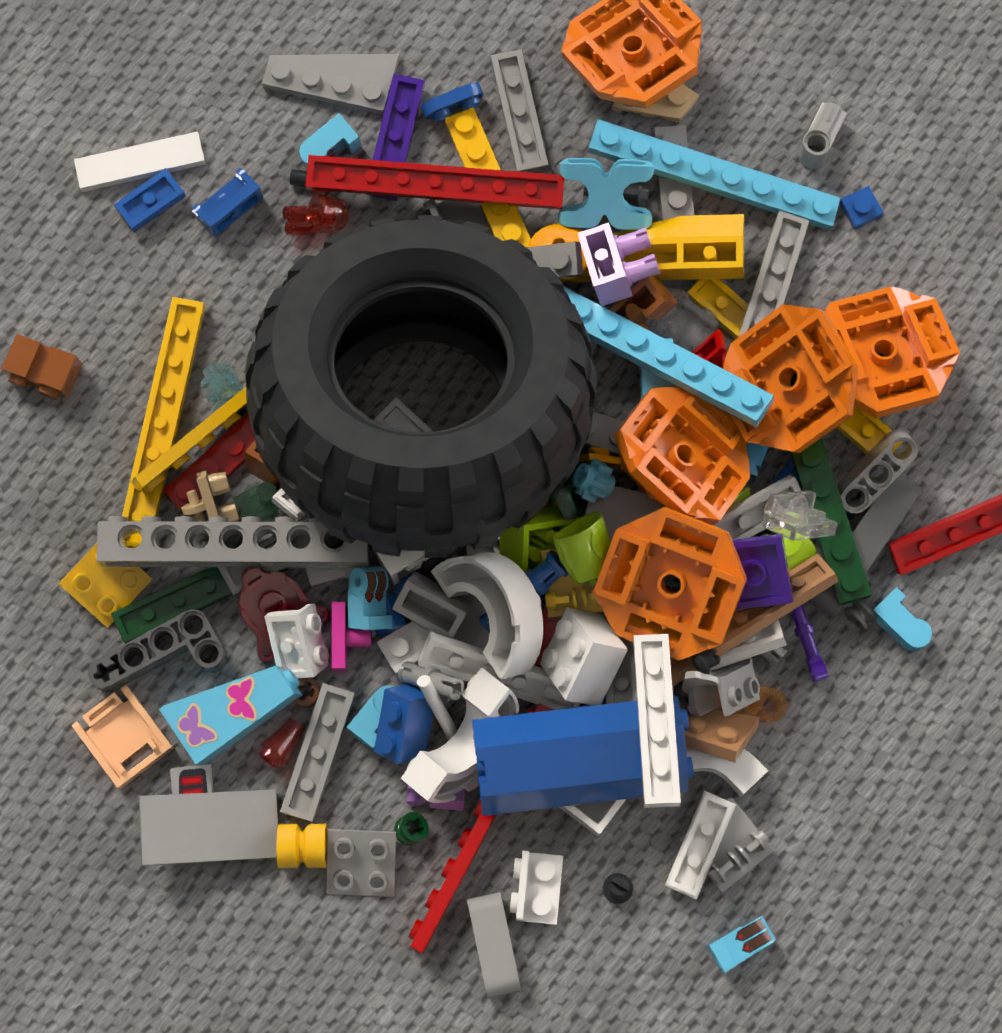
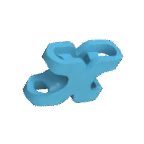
[558,158,654,229]

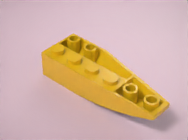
[564,214,744,282]

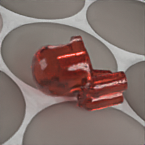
[282,196,349,235]

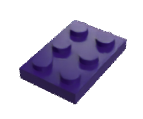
[733,534,793,609]

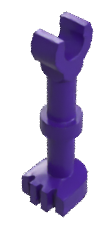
[791,604,829,682]

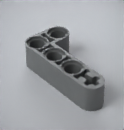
[88,609,227,692]

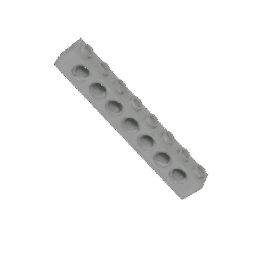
[96,516,370,568]

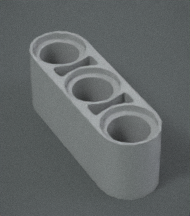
[837,429,918,513]
[467,892,521,998]

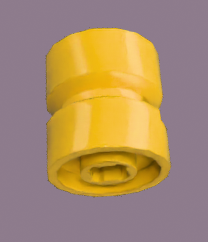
[276,824,328,869]

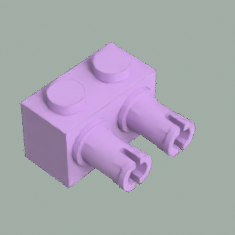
[578,223,660,306]

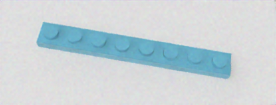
[587,119,840,231]
[564,287,774,427]

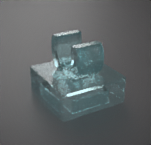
[199,364,243,402]

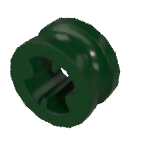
[394,812,429,846]

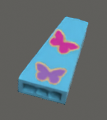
[159,666,302,765]

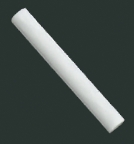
[417,675,458,740]

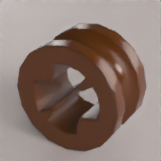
[294,677,320,708]

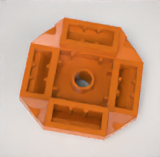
[561,0,703,109]
[825,286,960,418]
[723,304,858,453]
[614,387,750,526]
[593,507,747,661]

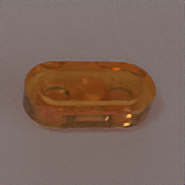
[720,685,788,723]

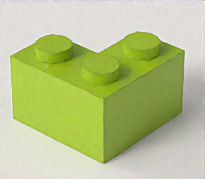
[499,505,579,573]

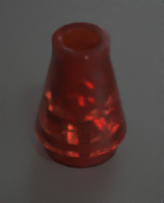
[258,718,305,770]

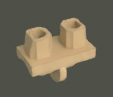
[181,470,240,522]

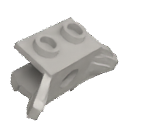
[682,657,760,717]

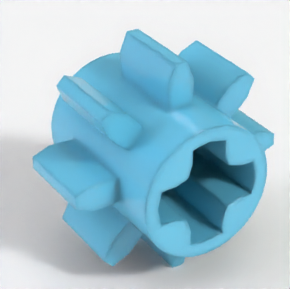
[573,459,615,503]

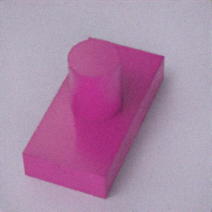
[332,602,372,673]

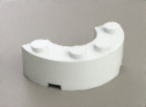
[431,552,543,679]
[401,667,519,803]

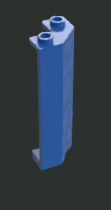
[472,696,694,816]

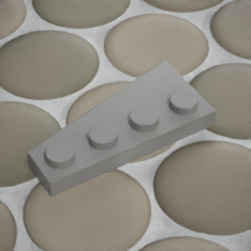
[262,54,400,115]

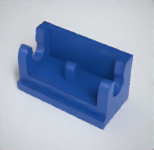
[192,168,263,238]

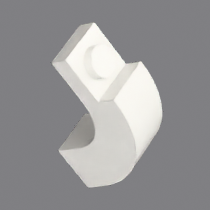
[686,747,768,797]

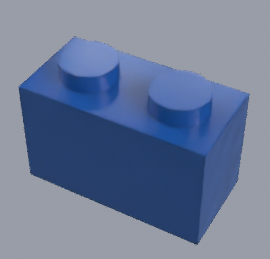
[374,683,433,764]

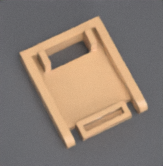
[72,684,174,789]

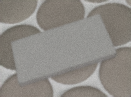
[139,789,278,866]

